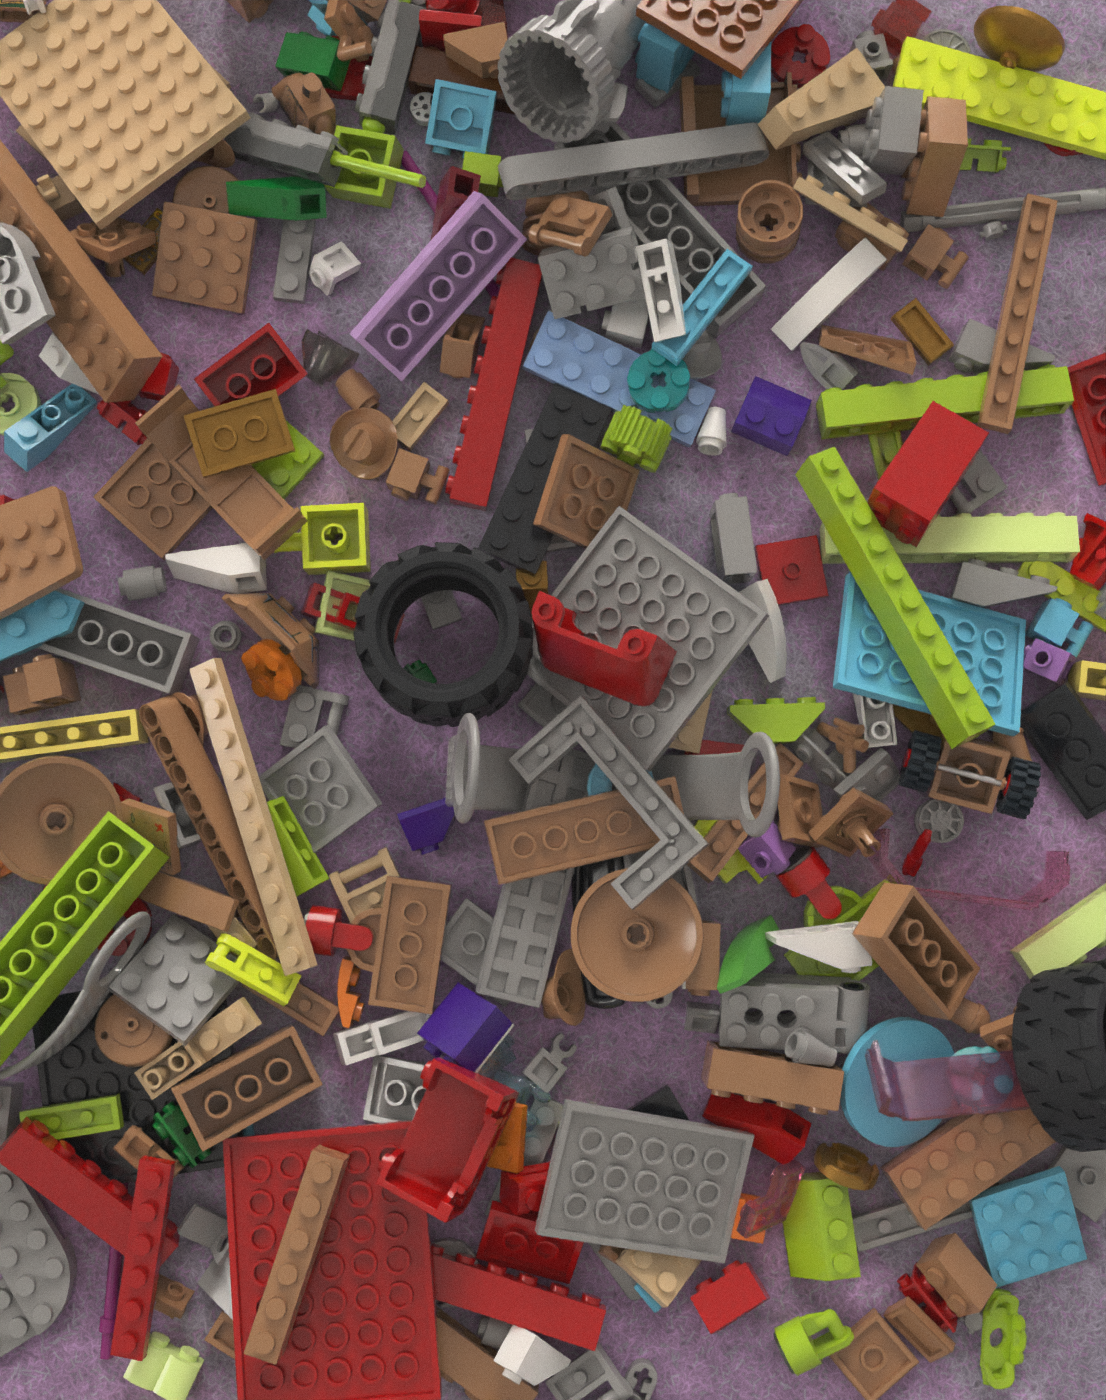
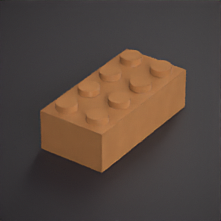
[852,882,980,1020]
[171,1024,323,1152]
[701,1040,844,1115]

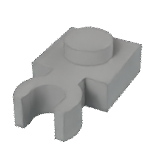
[521,1033,577,1094]

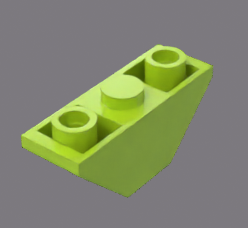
[727,697,825,744]

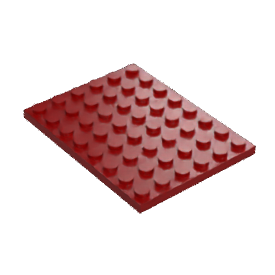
[223,1120,442,1400]

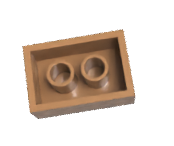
[901,96,968,217]

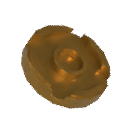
[813,1143,880,1191]

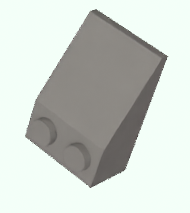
[363,1055,426,1123]

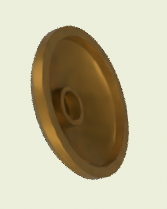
[973,6,1065,72]

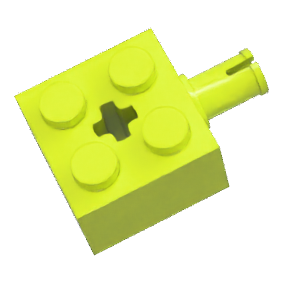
[274,503,371,575]

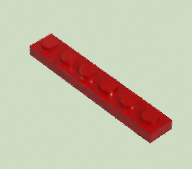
[110,1155,176,1361]

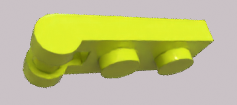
[205,933,301,1007]

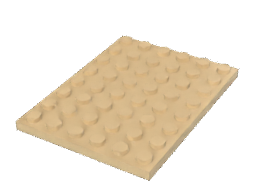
[0,0,251,230]

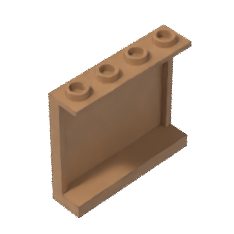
[679,72,802,206]

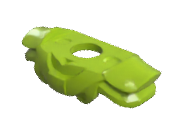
[980,1288,1027,1389]

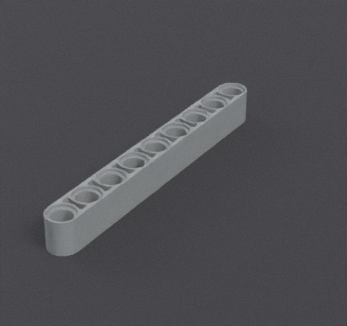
[498,122,769,200]

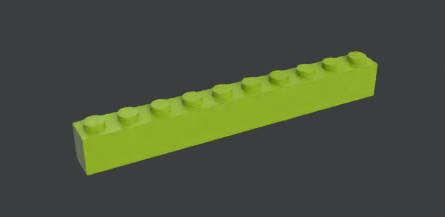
[795,447,995,749]

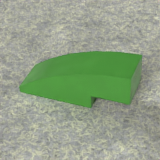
[717,915,779,994]

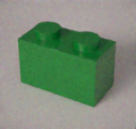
[275,31,351,91]

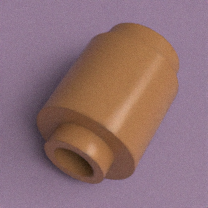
[335,369,381,409]

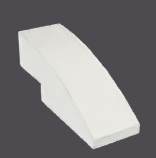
[739,579,787,683]
[333,1011,432,1065]

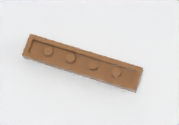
[686,743,804,883]

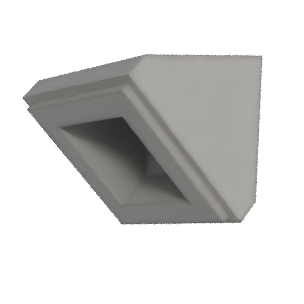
[684,1001,720,1033]

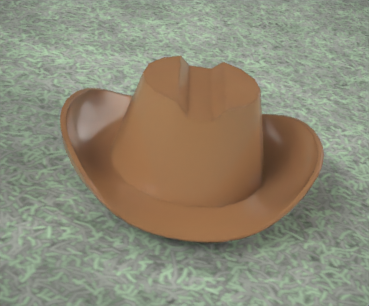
[330,407,398,480]

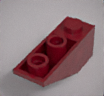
[430,166,481,241]

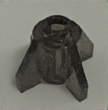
[302,329,359,385]

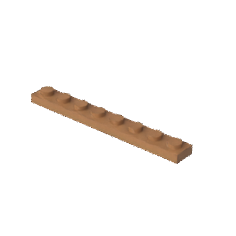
[977,193,1058,434]

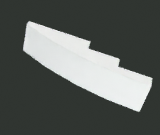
[771,237,887,351]

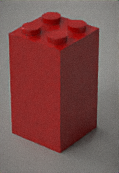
[867,401,989,548]

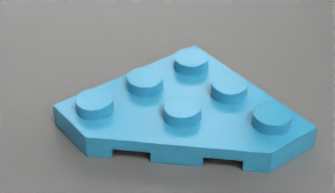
[0,591,84,664]

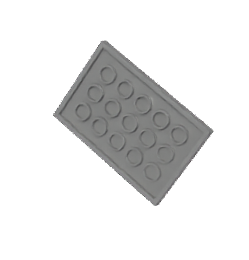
[535,1099,754,1264]

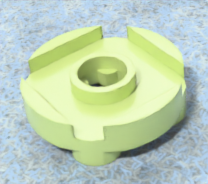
[0,373,41,436]

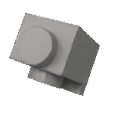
[850,30,893,80]

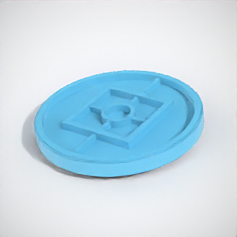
[840,1017,955,1147]

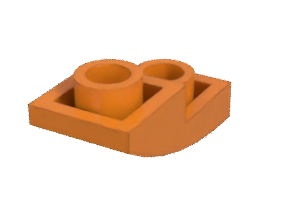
[337,956,365,1028]

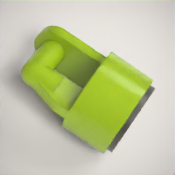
[773,1309,854,1376]

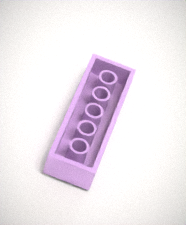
[349,191,527,381]

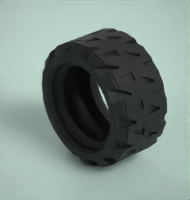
[354,542,533,727]
[1012,959,1106,1152]

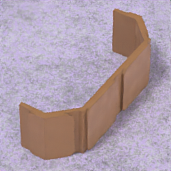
[135,385,307,560]

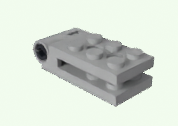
[718,973,870,1054]

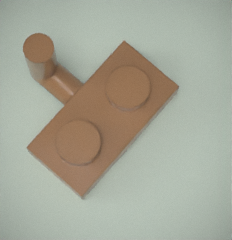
[324,0,374,62]

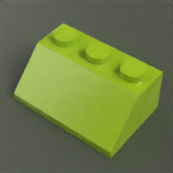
[776,1171,861,1281]

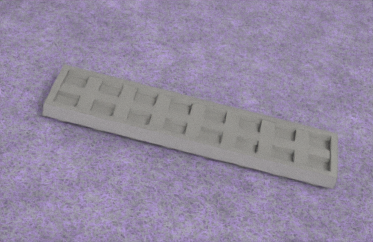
[475,749,595,1008]

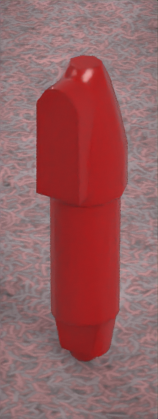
[902,829,932,877]

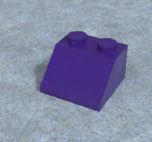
[731,376,812,456]

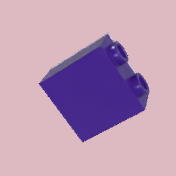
[417,982,514,1073]

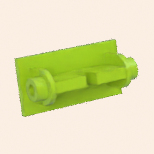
[960,138,1011,173]

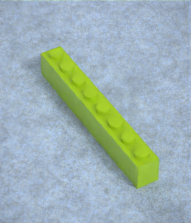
[816,365,1074,439]

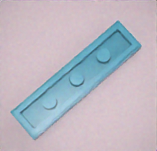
[652,249,753,366]

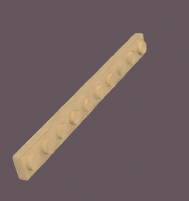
[189,658,318,976]

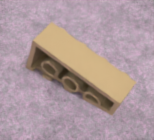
[757,48,885,150]

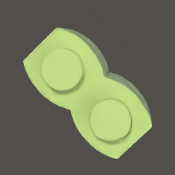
[123,1332,204,1400]

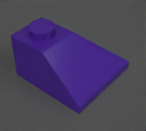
[397,798,456,855]

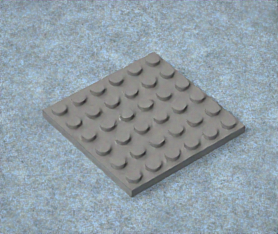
[527,506,769,771]

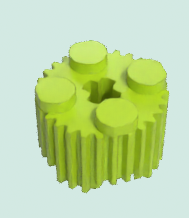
[600,405,673,473]

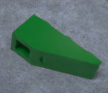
[226,176,327,221]

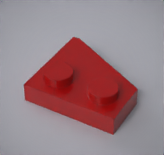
[1070,513,1106,591]

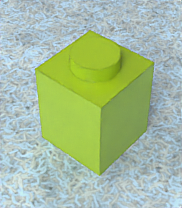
[462,151,503,197]

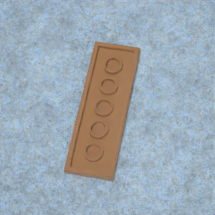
[484,776,684,885]

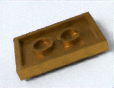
[184,389,296,478]

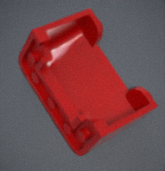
[531,591,677,707]
[376,1057,519,1223]

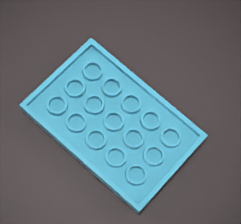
[833,571,1026,737]

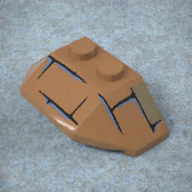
[221,593,319,688]

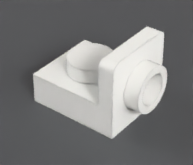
[309,241,361,296]

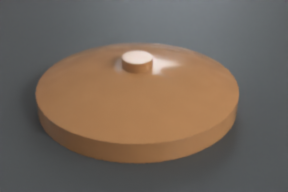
[0,755,123,885]
[571,868,704,1002]

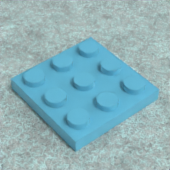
[969,1166,1087,1288]

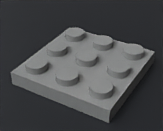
[259,725,383,853]
[108,914,240,1046]

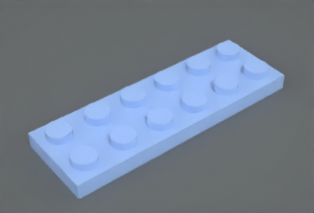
[522,310,716,447]

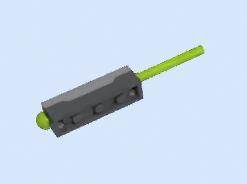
[355,0,425,135]
[225,113,426,188]

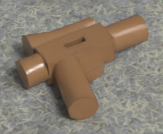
[817,717,869,773]

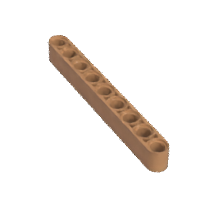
[139,695,279,960]

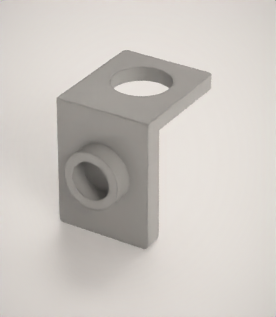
[177,1203,229,1266]

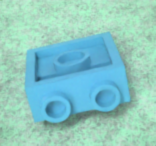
[425,79,498,159]

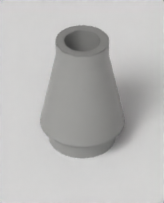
[785,1030,837,1067]

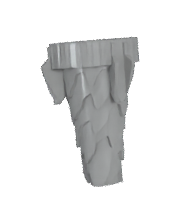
[497,0,649,143]

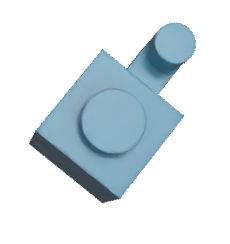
[1025,598,1094,658]

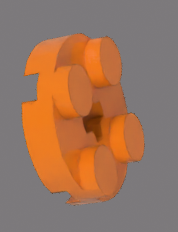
[241,639,302,701]

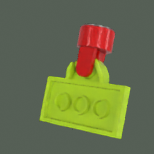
[775,846,890,981]

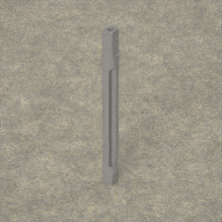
[900,187,1106,232]

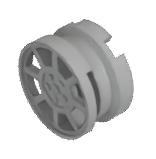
[914,799,964,843]

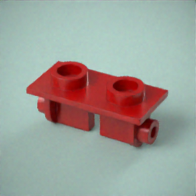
[97,400,147,445]
[897,1262,958,1333]

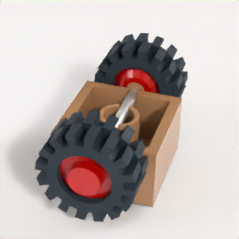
[899,730,1041,820]

